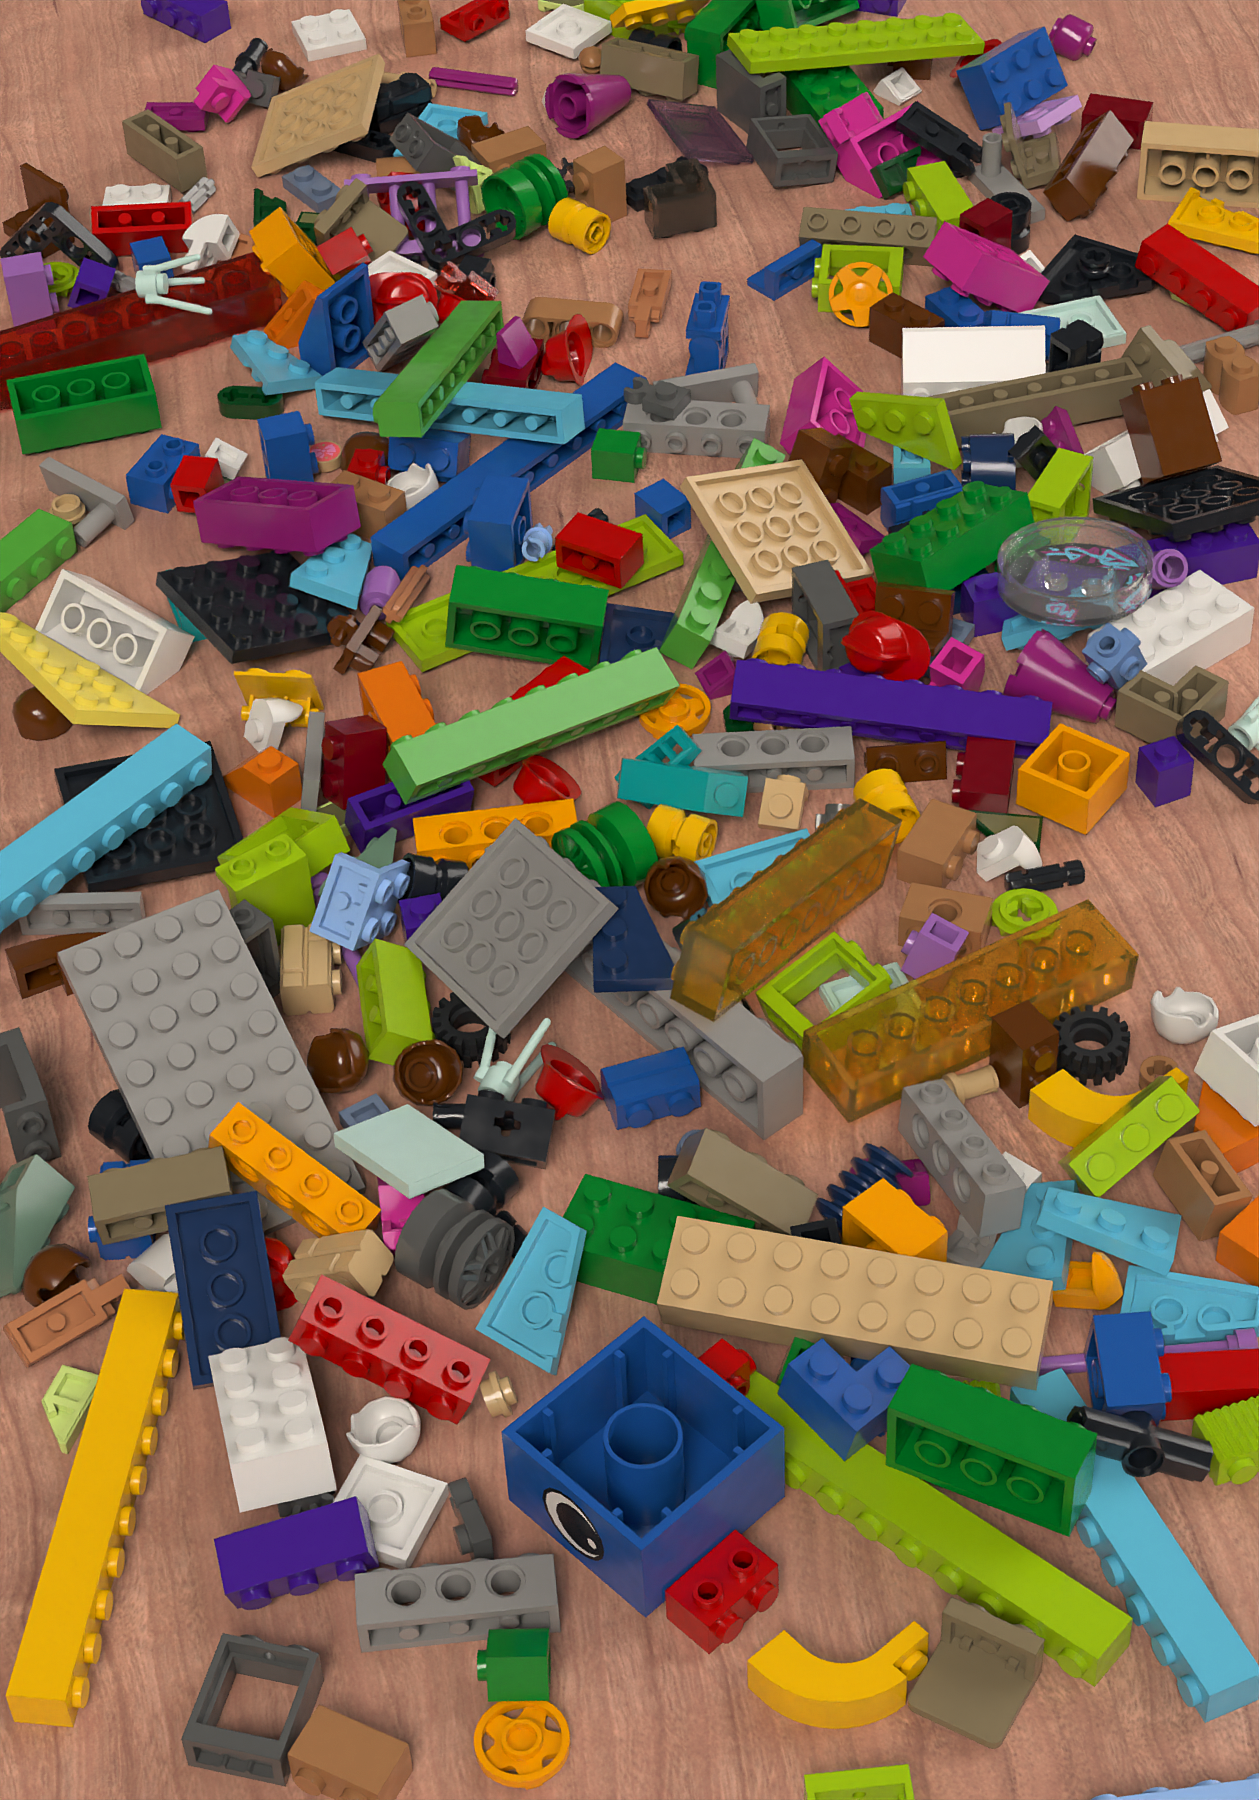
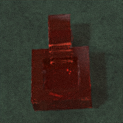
[434,261,499,301]

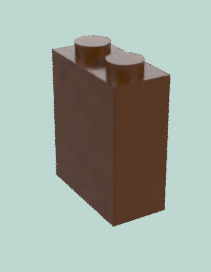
[1119,374,1222,485]

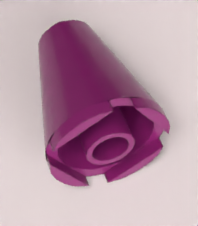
[545,73,631,138]
[1003,629,1117,724]

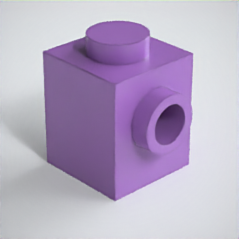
[900,913,969,990]

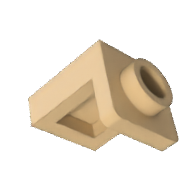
[758,775,809,833]

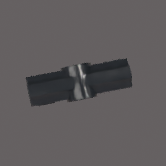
[1067,1406,1214,1482]

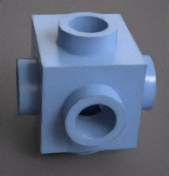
[1082,622,1147,690]

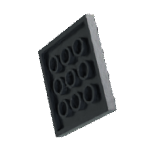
[1092,465,1259,542]
[156,550,361,664]
[54,741,243,893]

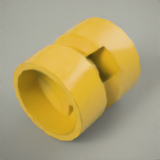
[548,197,611,254]
[752,612,809,666]
[853,768,920,845]
[646,804,718,861]

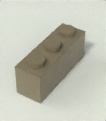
[600,37,699,102]
[122,109,208,193]
[666,1128,818,1235]
[87,1146,234,1245]

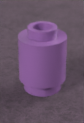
[1139,549,1188,589]
[359,566,401,620]

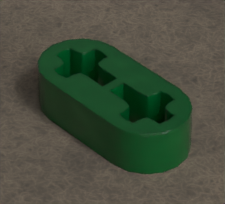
[217,386,284,420]

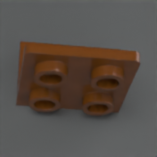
[2,163,75,258]
[875,582,955,657]

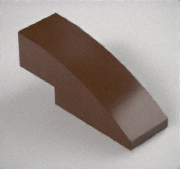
[5,932,108,999]

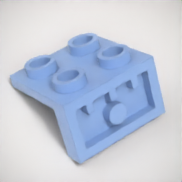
[309,852,410,951]

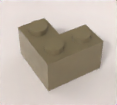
[1115,665,1229,752]

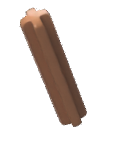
[382,564,430,624]

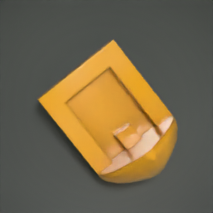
[1053,1251,1123,1310]

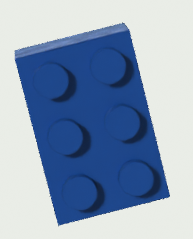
[956,26,1068,130]

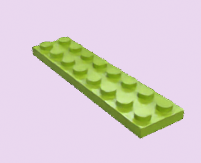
[727,13,985,74]
[386,514,684,672]

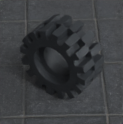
[432,992,511,1068]
[1053,1005,1130,1086]

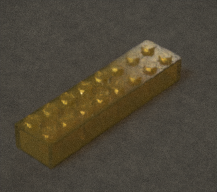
[670,798,902,1022]
[802,899,1139,1123]

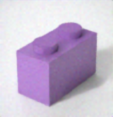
[0,252,60,334]

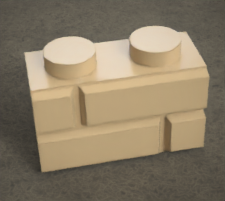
[280,924,343,1016]
[282,1229,394,1305]

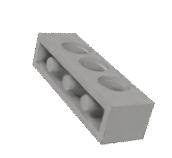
[362,294,439,372]
[623,400,770,458]
[692,726,855,793]
[898,1079,1026,1238]
[354,1553,561,1653]

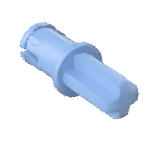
[522,523,553,561]

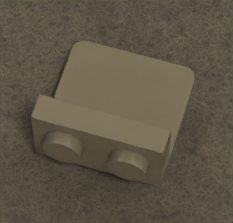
[1000,102,1061,189]
[314,178,408,262]
[1121,325,1212,392]
[908,1597,1045,1749]

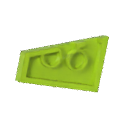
[849,391,962,470]

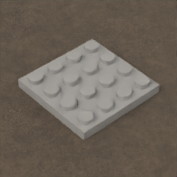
[404,818,619,1039]

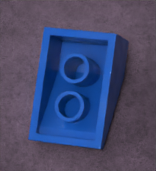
[298,263,375,376]

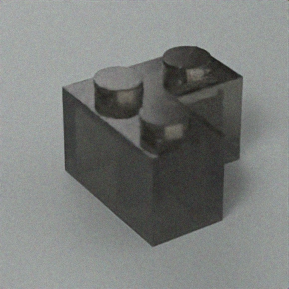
[643,158,717,239]

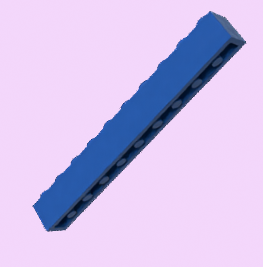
[370,362,647,581]

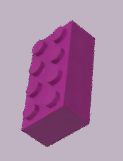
[193,476,361,556]

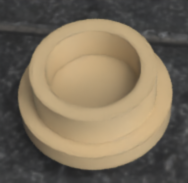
[49,494,86,526]
[479,1370,518,1418]

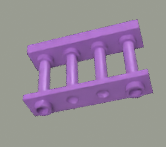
[344,166,484,261]

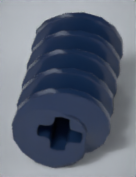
[815,1143,914,1235]

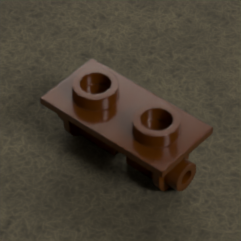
[864,741,947,783]

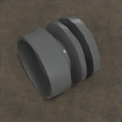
[394,1189,515,1310]

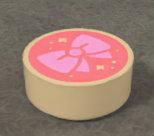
[309,441,342,473]

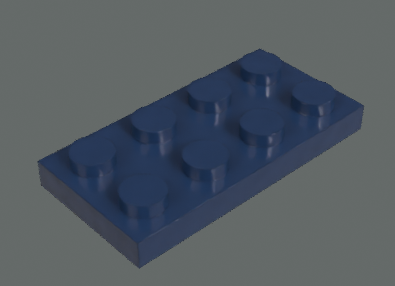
[165,1191,281,1390]

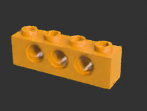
[413,798,577,871]
[208,1102,381,1238]

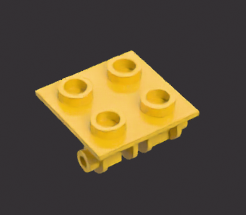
[234,668,324,728]

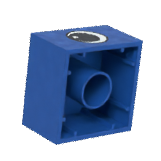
[501,1316,785,1618]

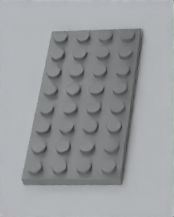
[57,889,366,1236]

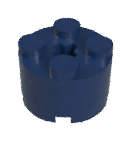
[961,433,1016,490]

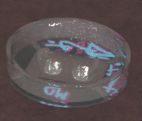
[997,516,1154,627]

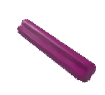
[429,67,518,96]

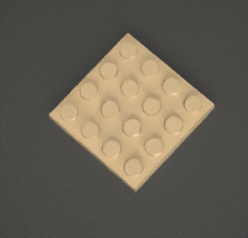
[251,54,386,177]
[680,459,873,604]

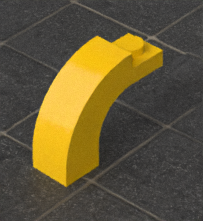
[1028,1067,1189,1148]
[747,1621,929,1729]

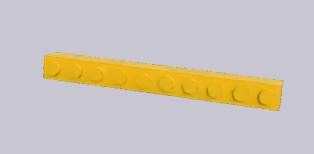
[5,1289,185,1728]

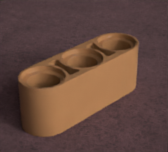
[522,297,624,348]

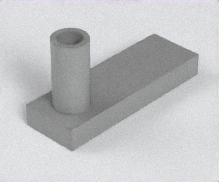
[968,133,1045,224]
[653,363,759,404]
[39,457,134,547]
[300,711,325,812]
[19,892,146,935]

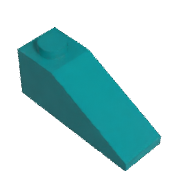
[617,758,748,817]

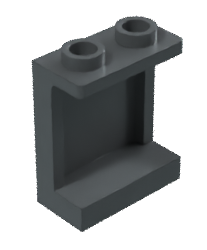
[716,49,786,134]
[0,1027,61,1163]

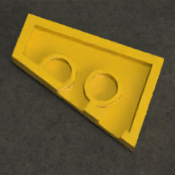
[609,0,710,30]
[1168,187,1259,254]

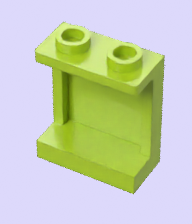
[215,833,316,946]

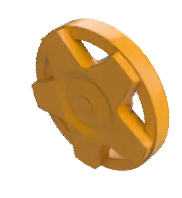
[829,261,893,327]
[638,683,711,739]
[474,1701,570,1790]

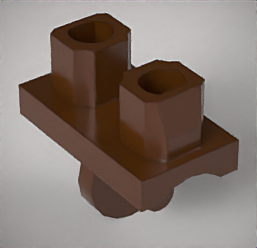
[327,605,395,675]

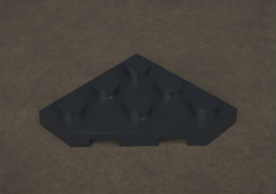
[1038,234,1157,305]

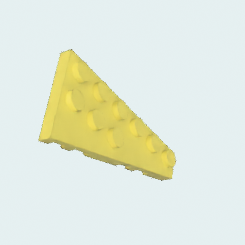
[0,612,180,728]

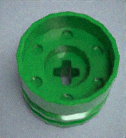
[481,153,568,240]
[551,801,658,887]

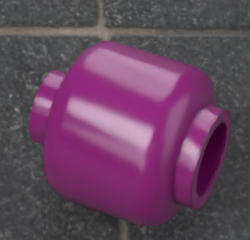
[1049,14,1097,61]

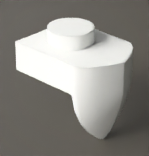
[710,600,764,659]
[244,697,303,752]
[976,826,1042,882]

